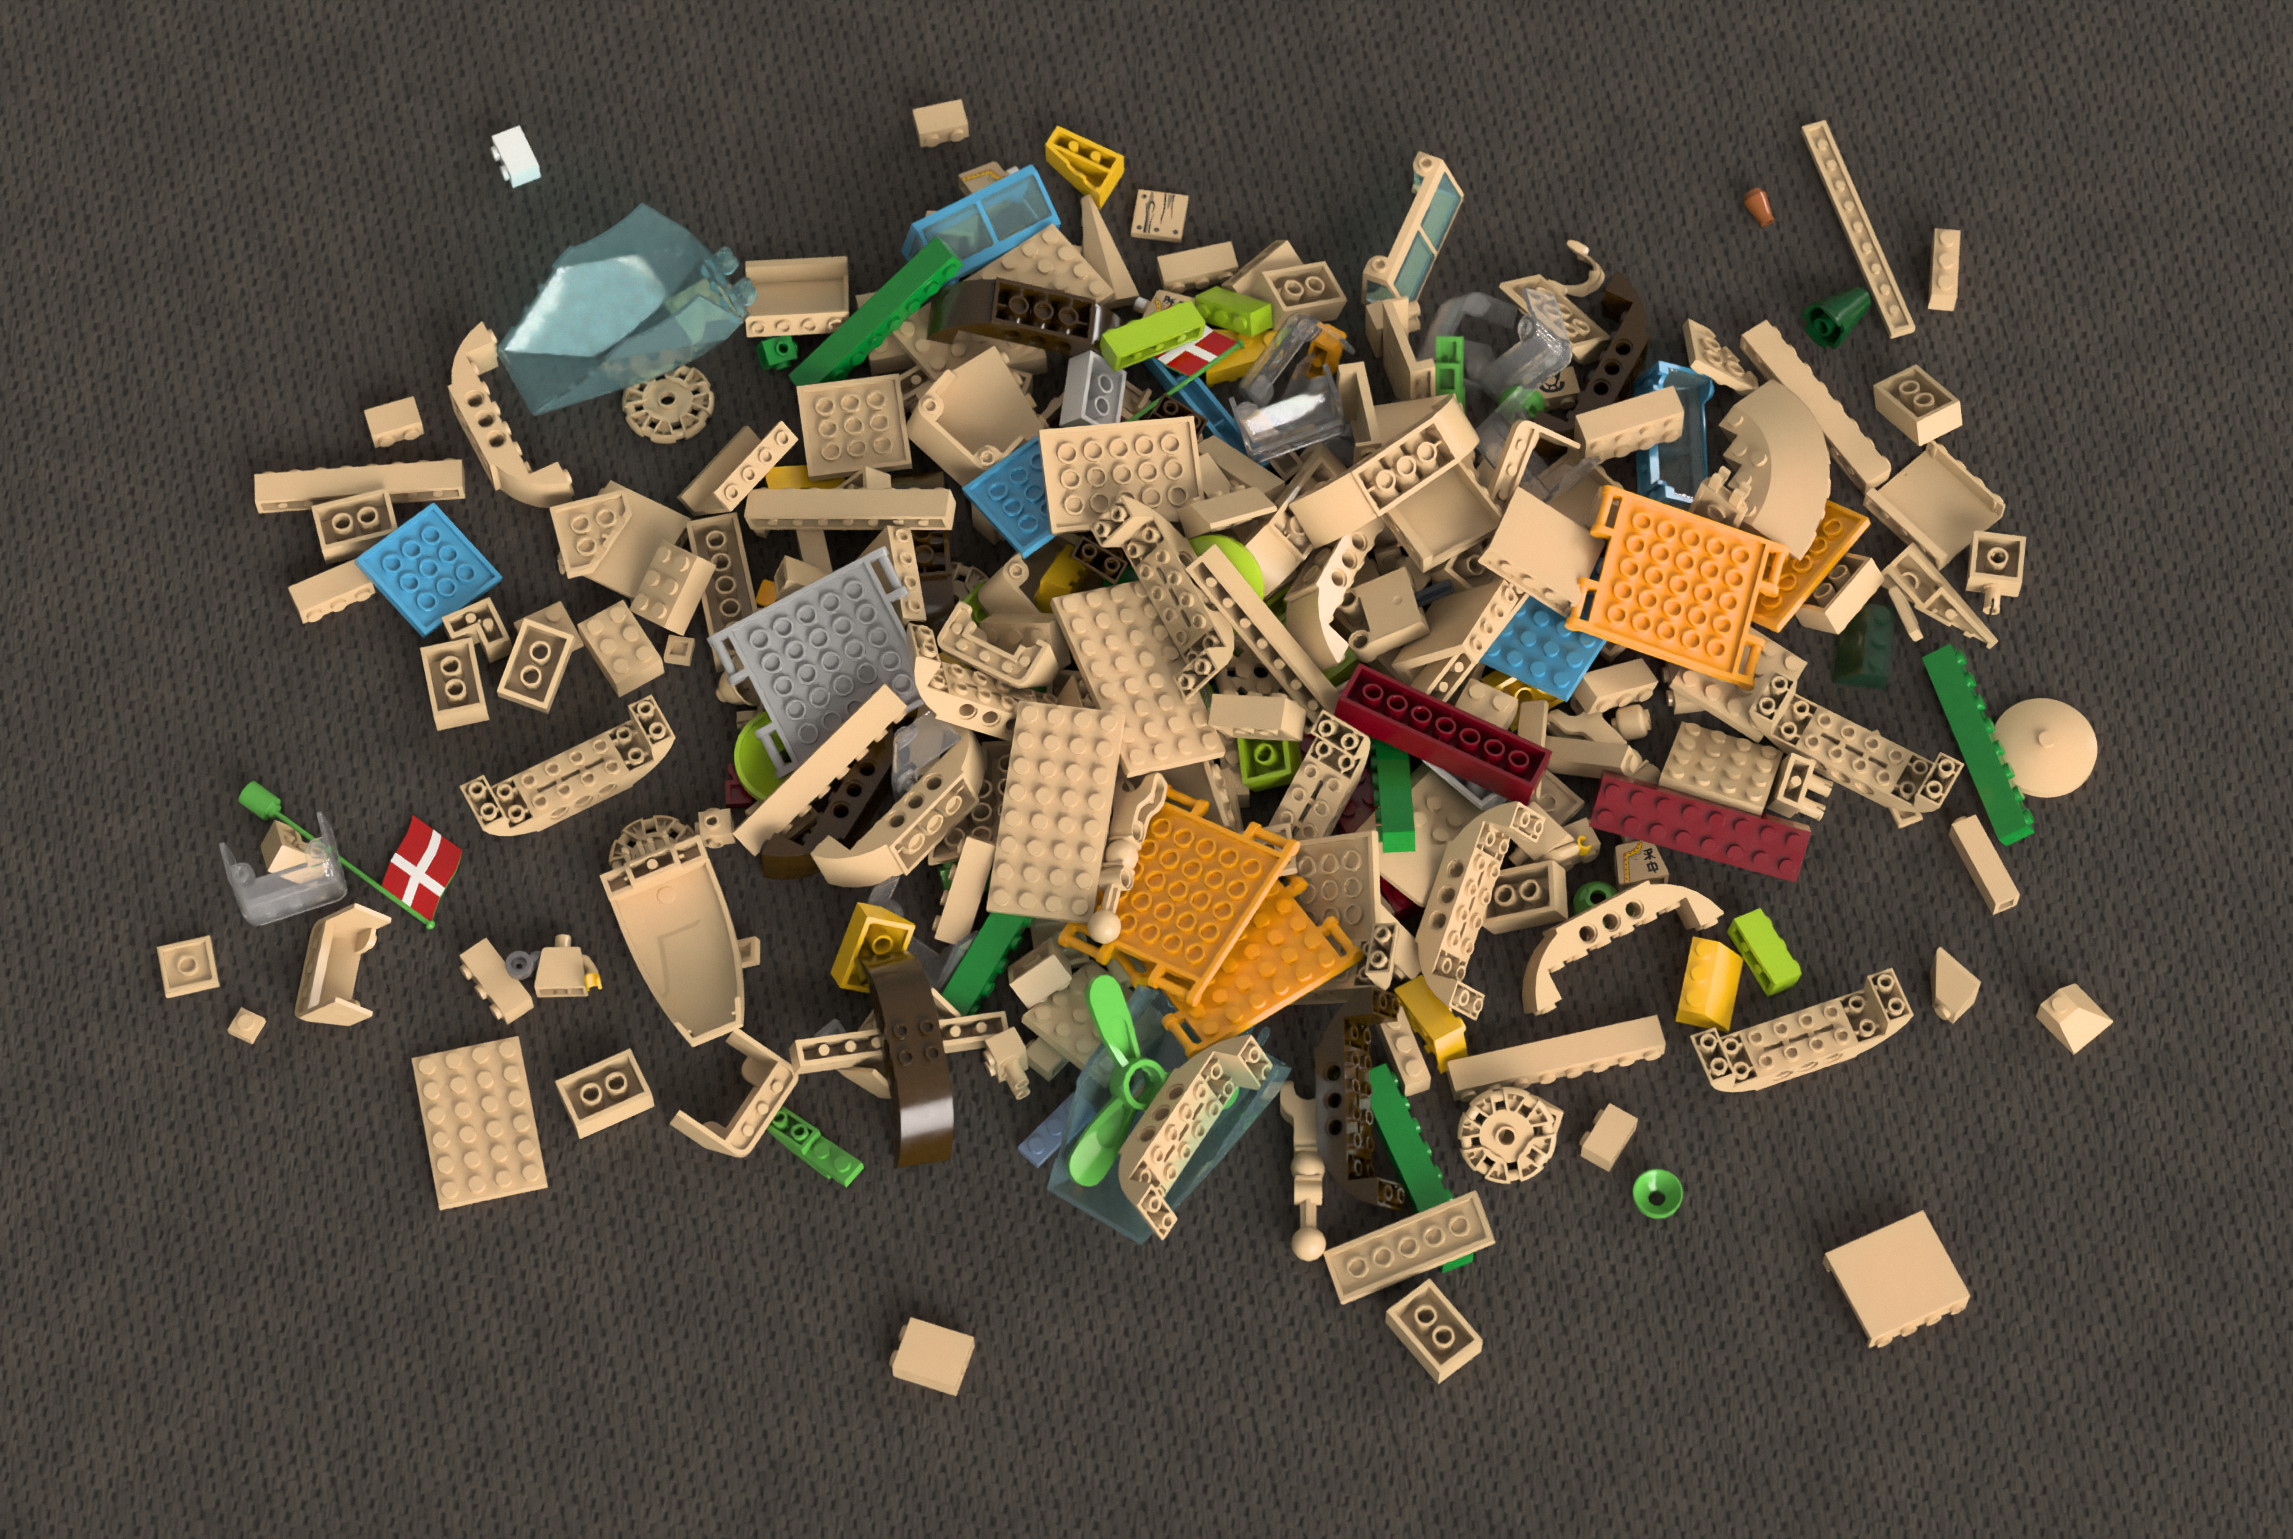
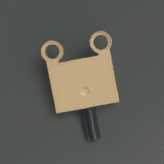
[1338,566,1455,663]

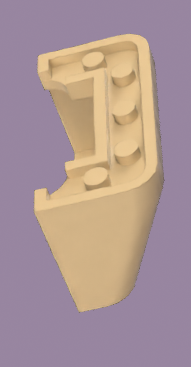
[937,601,1060,688]

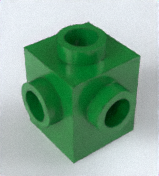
[755,335,798,371]

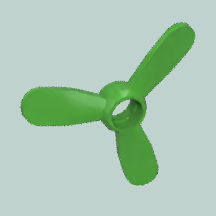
[1066,975,1239,1186]

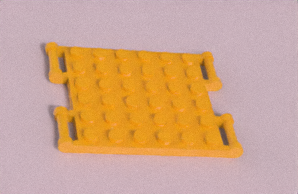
[1564,485,1790,691]
[1058,783,1300,1007]
[1111,873,1364,1060]

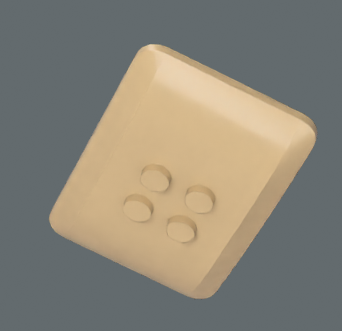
[1355,762,1485,908]

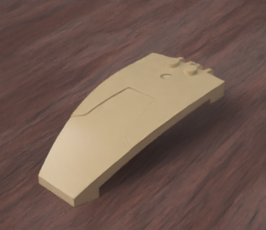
[600,829,744,1047]

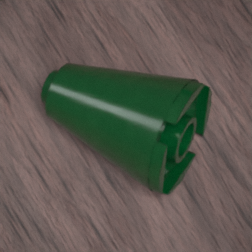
[1802,287,1871,349]

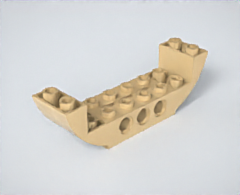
[447,322,575,508]
[1288,393,1480,549]
[1243,440,1347,598]
[1089,495,1234,700]
[1284,517,1397,672]
[906,623,1096,742]
[1749,669,1964,813]
[460,694,675,836]
[1268,709,1370,886]
[810,721,985,887]
[1414,801,1545,1021]
[1522,880,1724,1016]
[1288,922,1400,1005]
[1690,968,1913,1092]
[1118,1034,1276,1240]

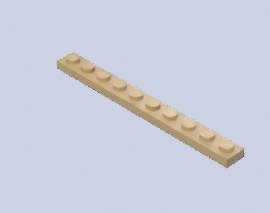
[1801,120,1915,339]

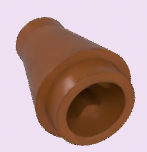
[1743,188,1775,227]

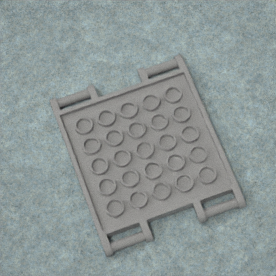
[707,546,941,780]

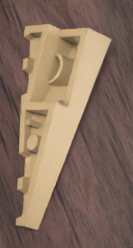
[1080,194,1139,310]
[1881,542,1998,649]

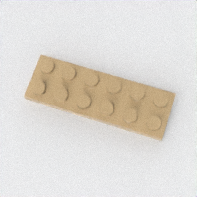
[1323,1191,1496,1304]

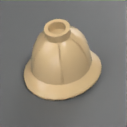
[716,654,760,707]

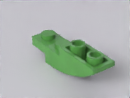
[1434,336,1465,414]
[766,1106,864,1187]

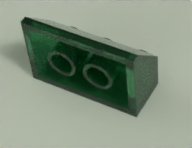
[1833,604,1896,690]

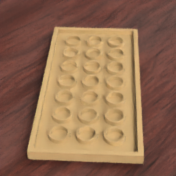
[890,223,1115,383]
[1050,580,1226,778]
[986,700,1126,924]

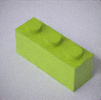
[1195,286,1273,337]
[1727,908,1802,997]

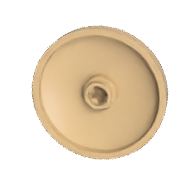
[1993,698,2097,798]

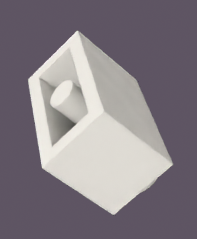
[490,125,541,188]

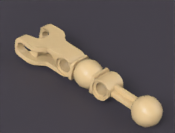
[1546,694,1662,784]
[1087,772,1167,944]
[1280,1081,1326,1261]

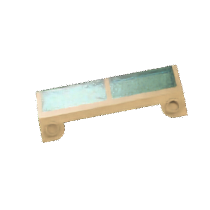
[1361,151,1464,305]

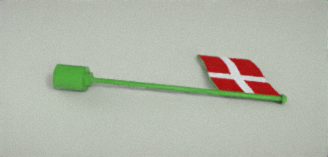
[1125,305,1244,422]
[239,781,462,930]

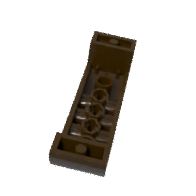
[854,951,954,1168]

